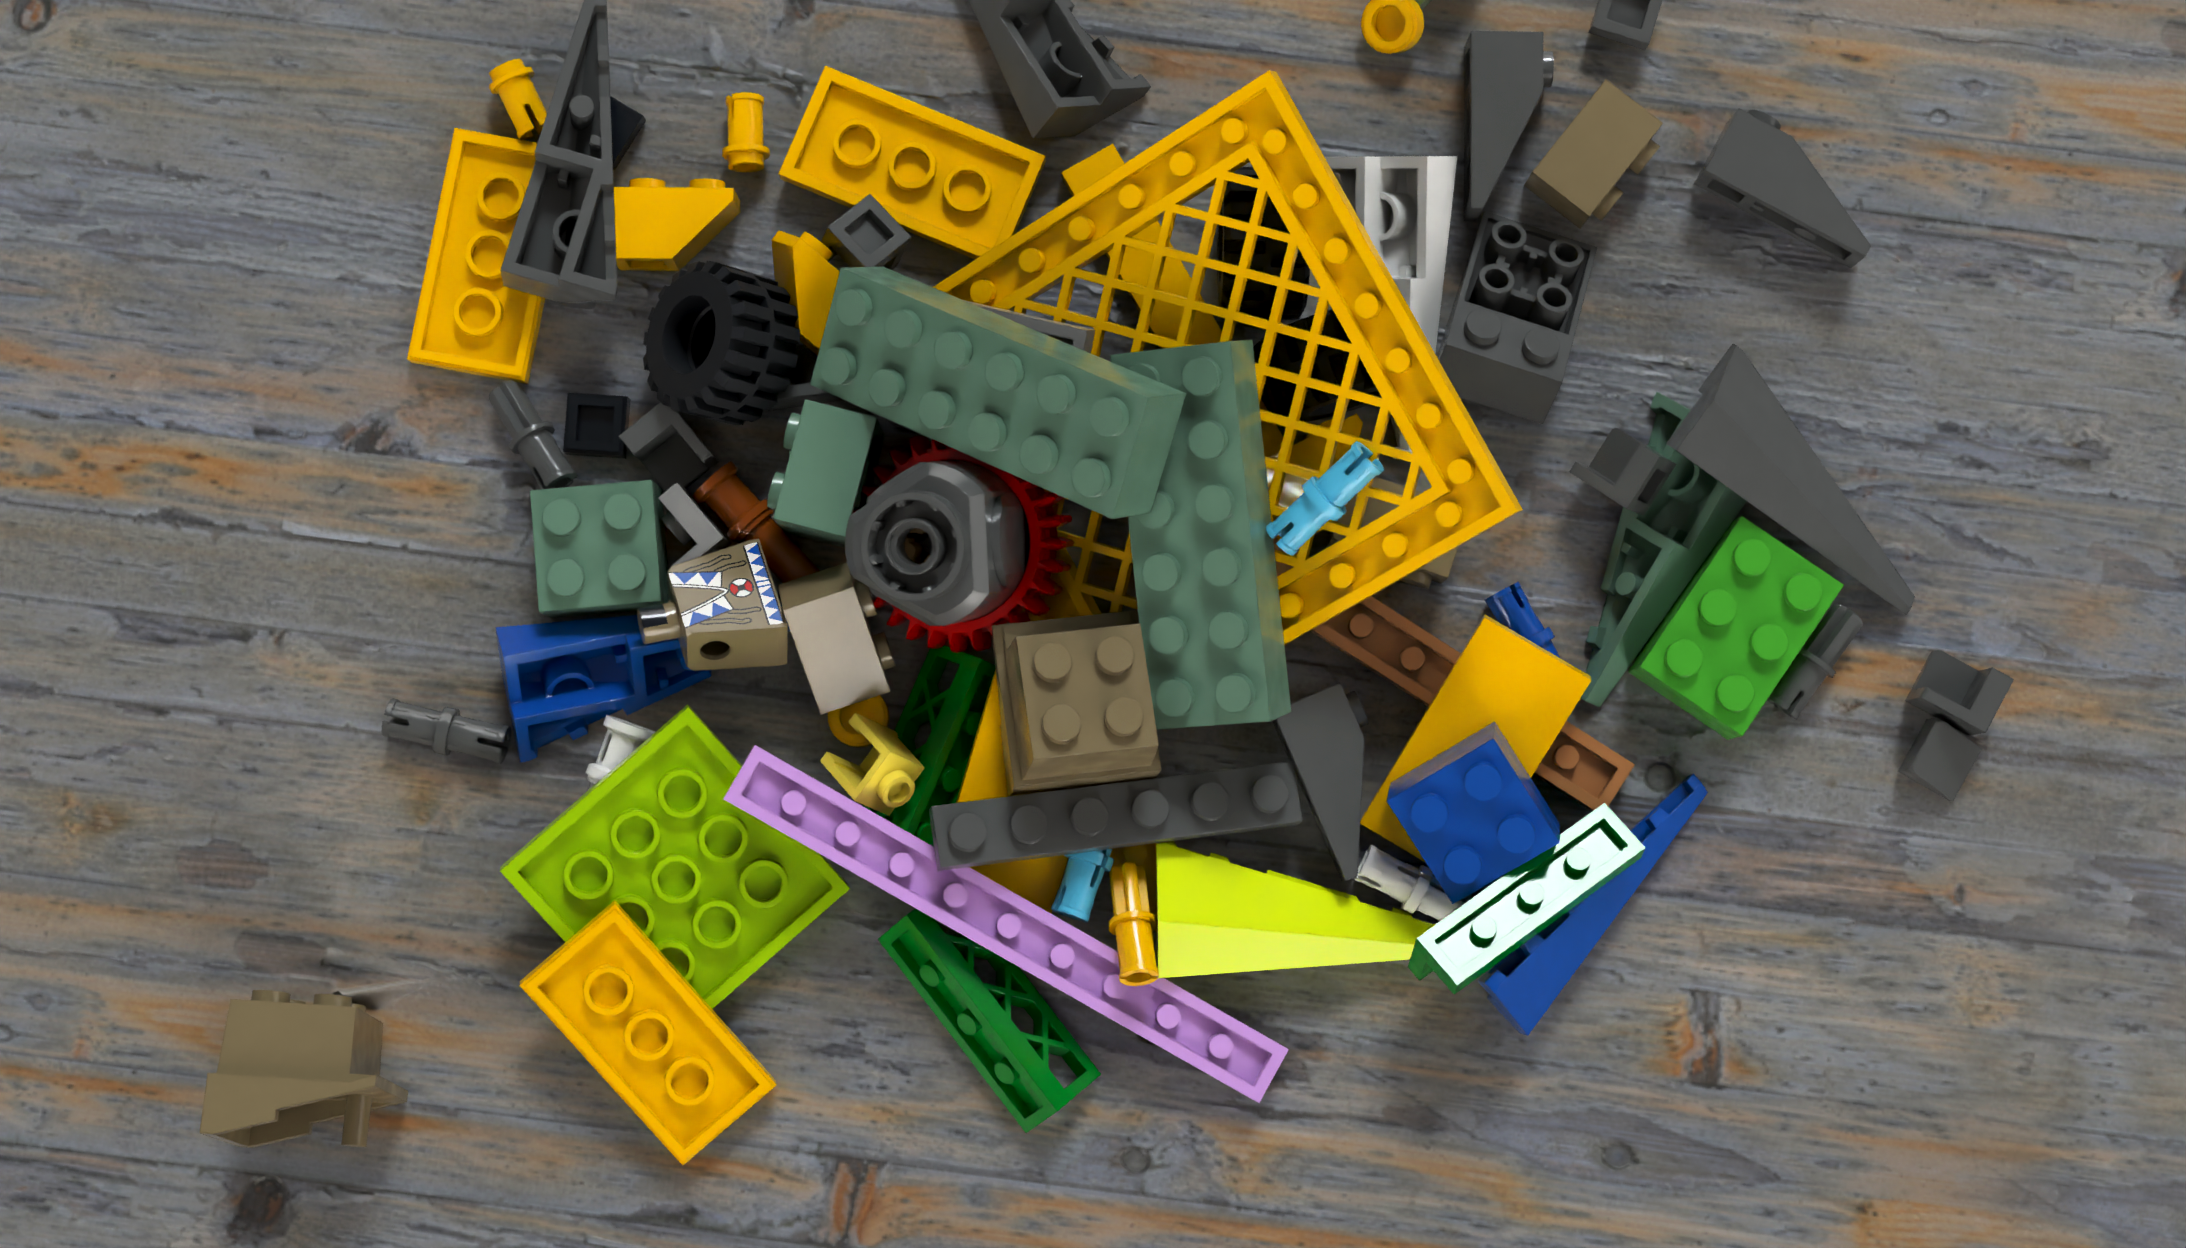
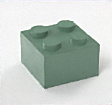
[767,399,885,548]
[530,480,668,618]

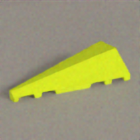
[1156,841,1435,978]

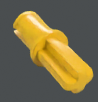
[1109,862,1159,986]

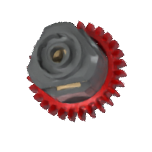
[845,436,1074,653]

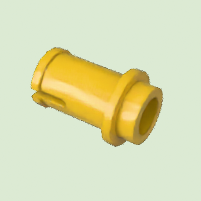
[489,59,547,140]
[722,92,770,172]

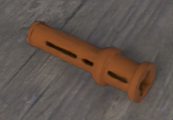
[692,461,820,583]

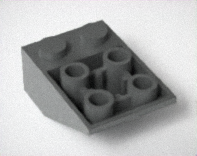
[1437,211,1597,424]

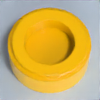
[1361,0,1424,54]
[828,695,889,747]

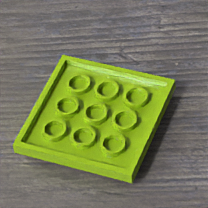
[500,704,850,1009]

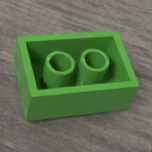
[1628,516,1844,740]

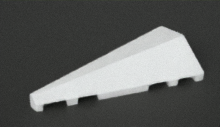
[1325,156,1457,459]

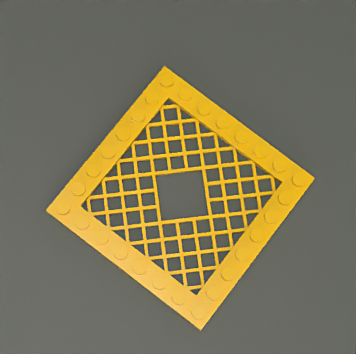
[933,70,1523,645]

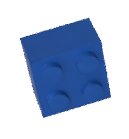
[1387,722,1560,904]

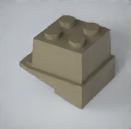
[992,610,1161,796]
[199,990,408,1148]

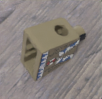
[637,538,788,671]

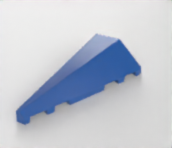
[495,602,790,763]
[1477,774,1708,1036]

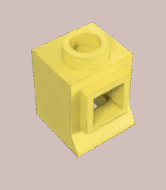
[820,713,925,816]

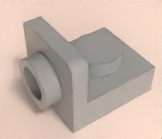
[658,482,731,568]

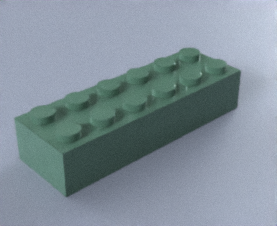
[810,266,1186,519]
[1110,340,1292,730]

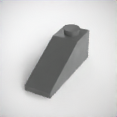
[1464,31,1554,222]
[1694,108,1871,268]
[1272,683,1369,881]

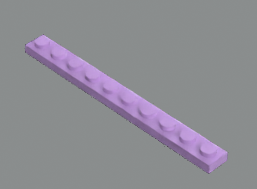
[723,745,1289,1103]

